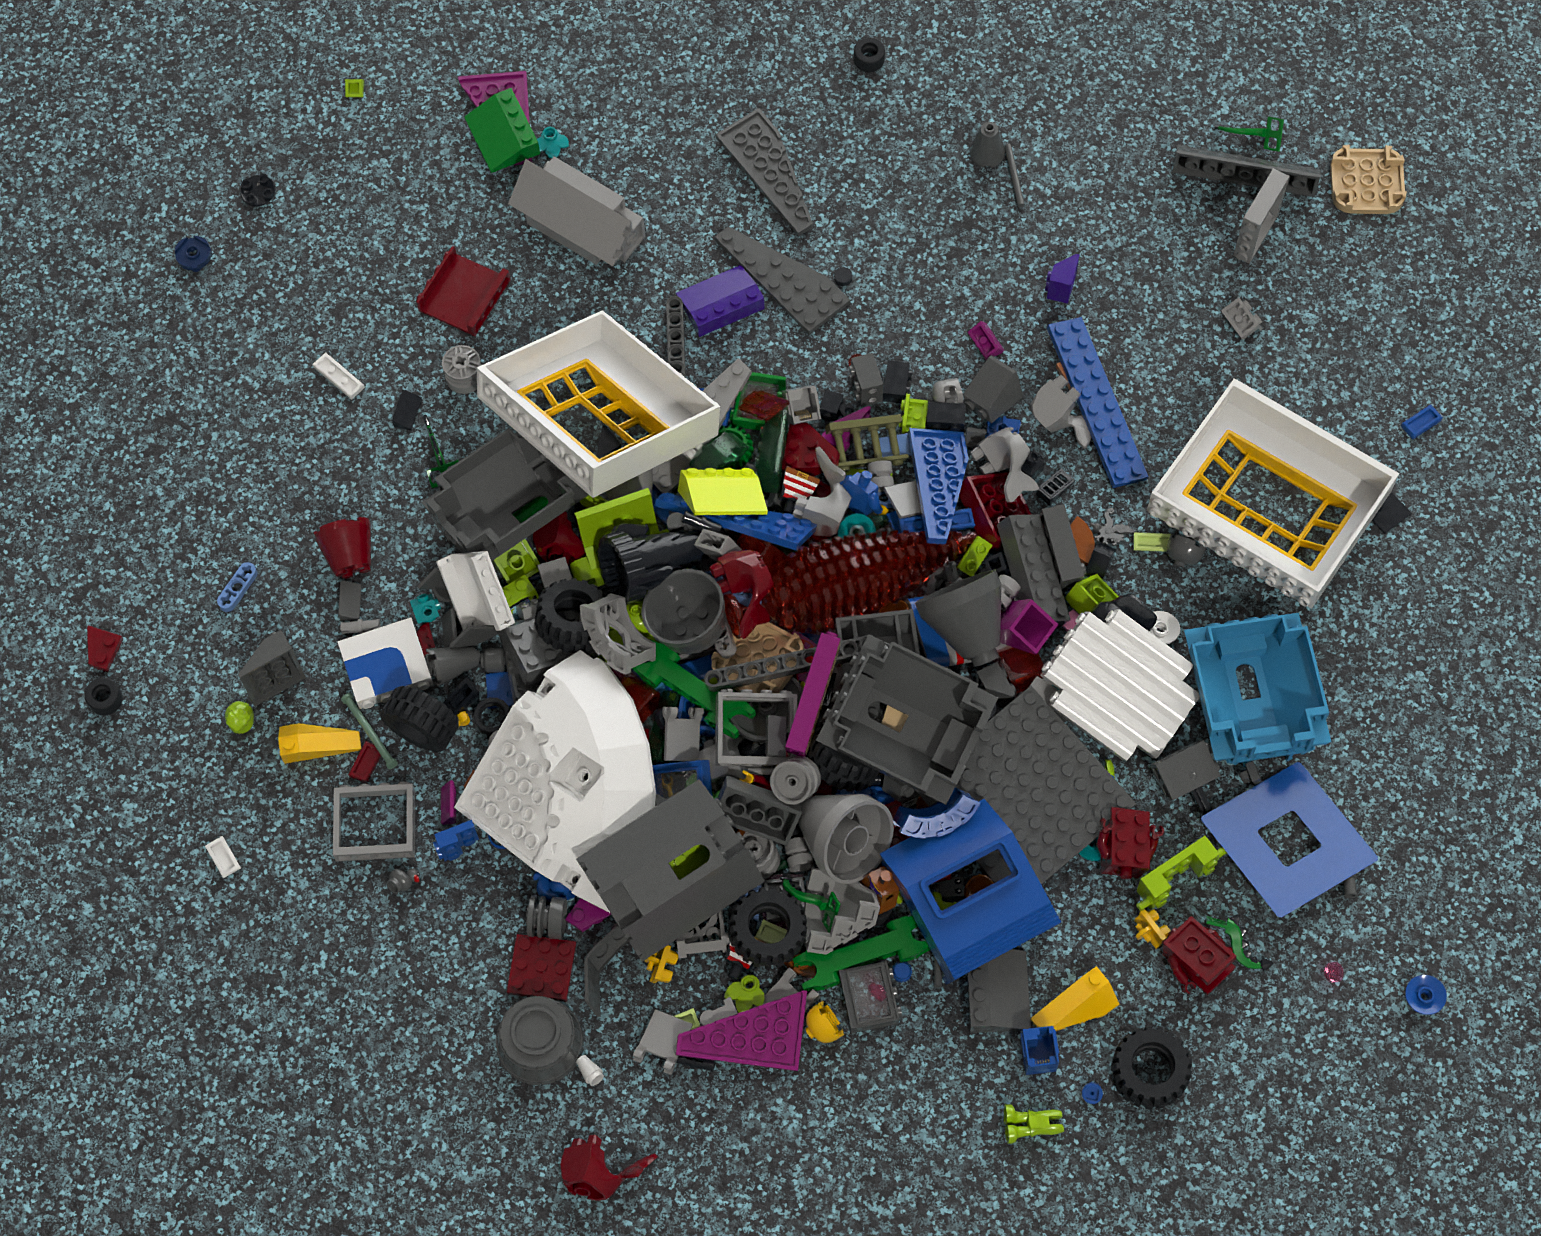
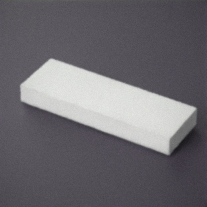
[312,352,365,400]

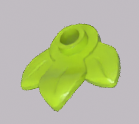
[724,975,765,1013]

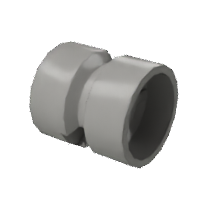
[868,460,894,492]
[999,574,1021,611]
[784,837,814,872]

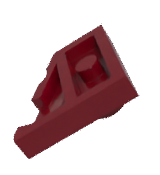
[87,625,123,672]

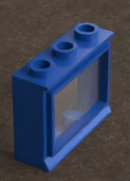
[652,760,713,799]

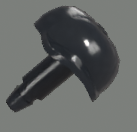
[1091,593,1157,632]

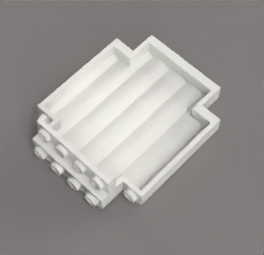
[1040,609,1200,761]

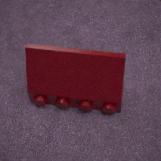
[959,472,1032,552]

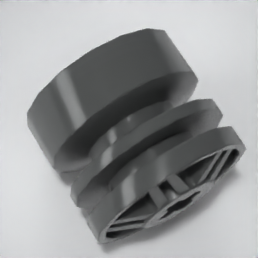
[526,895,567,940]

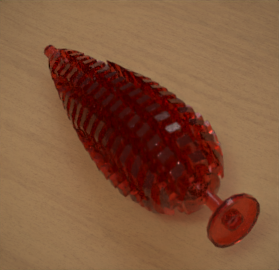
[723,530,978,639]

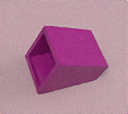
[1000,599,1058,654]

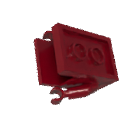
[1096,807,1164,879]
[1163,916,1236,995]

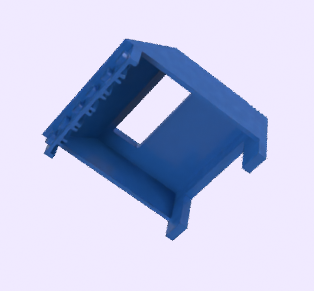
[879,799,1061,985]

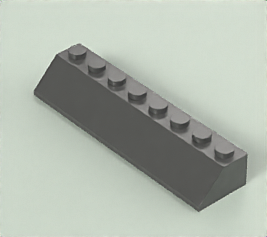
[1172,145,1321,197]

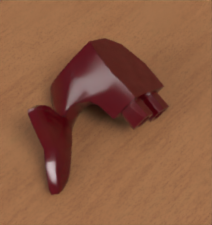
[533,512,585,566]
[709,550,774,639]
[560,1135,658,1201]

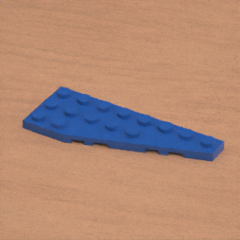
[908,428,969,544]
[655,493,817,550]

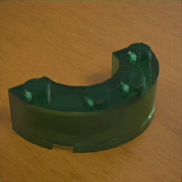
[689,432,750,470]

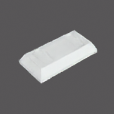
[205,836,241,878]

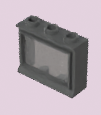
[839,960,902,1034]

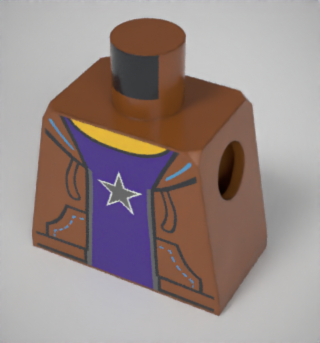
[859,866,899,915]

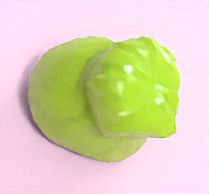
[225,701,254,734]

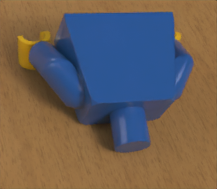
[840,471,889,518]

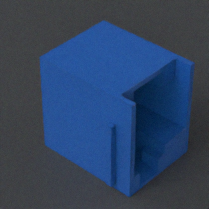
[1020,1026,1059,1075]

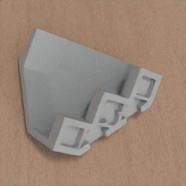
[804,867,880,955]

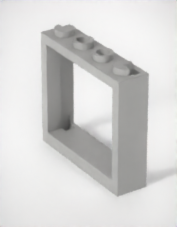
[1233,168,1289,264]
[715,689,797,767]
[333,782,415,862]

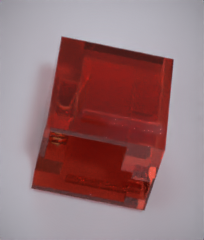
[998,647,1044,693]

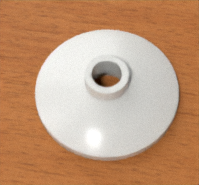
[1150,611,1180,645]

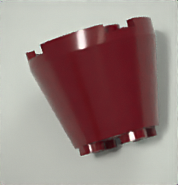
[313,517,371,579]

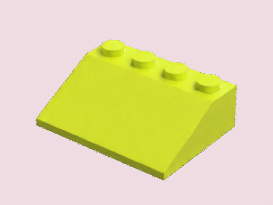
[678,468,768,515]

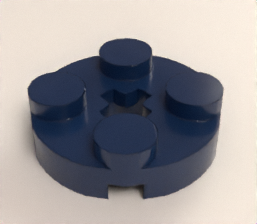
[175,236,212,272]

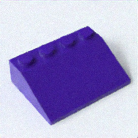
[676,265,765,337]

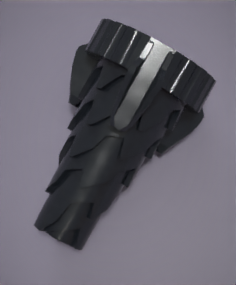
[597,524,717,605]

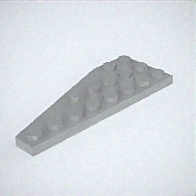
[653,358,752,494]

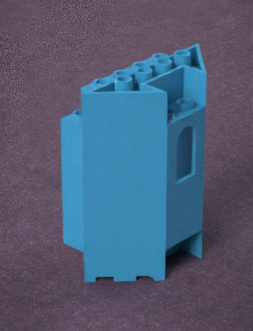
[1184,612,1331,767]

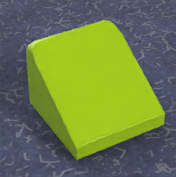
[345,79,364,97]

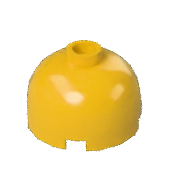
[805,1001,844,1043]

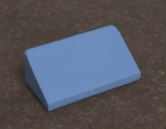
[879,433,912,457]

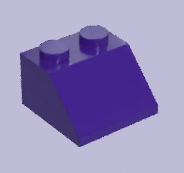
[1045,254,1080,304]

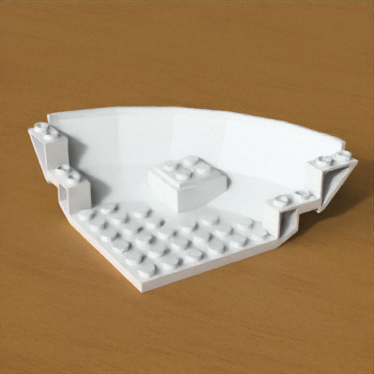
[454,650,656,913]

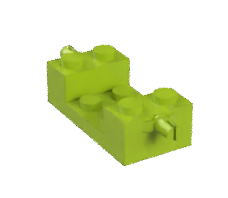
[1136,836,1227,911]

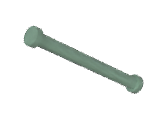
[341,693,398,769]

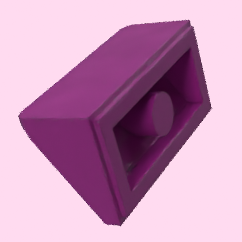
[968,321,1005,360]
[441,780,456,825]

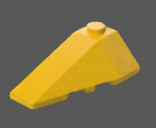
[278,723,362,764]
[1030,966,1119,1031]

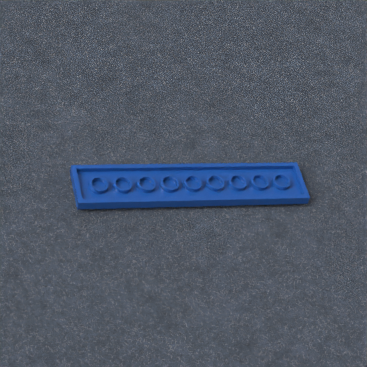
[1047,317,1149,488]

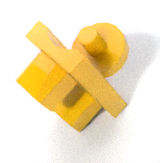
[1134,909,1171,949]
[644,945,679,983]

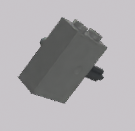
[1150,740,1221,815]

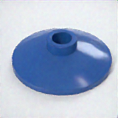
[1405,975,1447,1015]

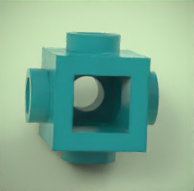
[410,593,441,624]

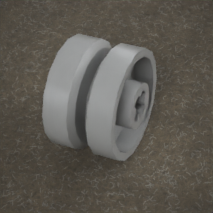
[770,756,821,805]
[742,832,780,879]

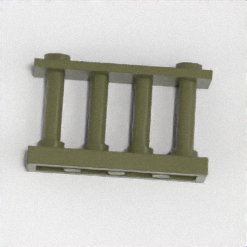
[825,414,909,472]

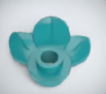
[537,127,569,159]

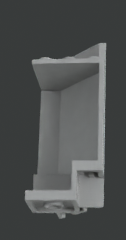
[508,157,645,266]

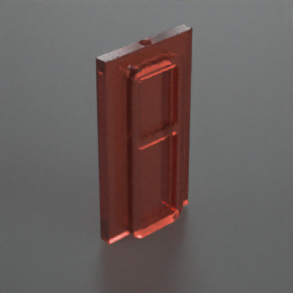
[739,390,790,421]

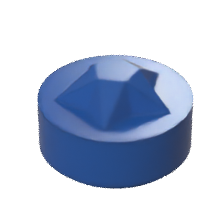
[1082,1082,1103,1104]

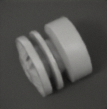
[442,345,482,394]

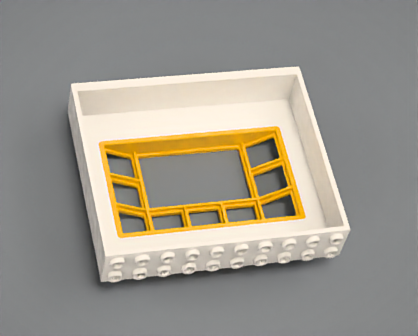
[477,310,720,498]
[1147,378,1399,609]

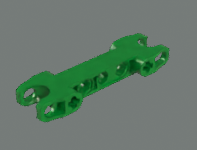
[632,639,756,739]
[792,916,931,992]

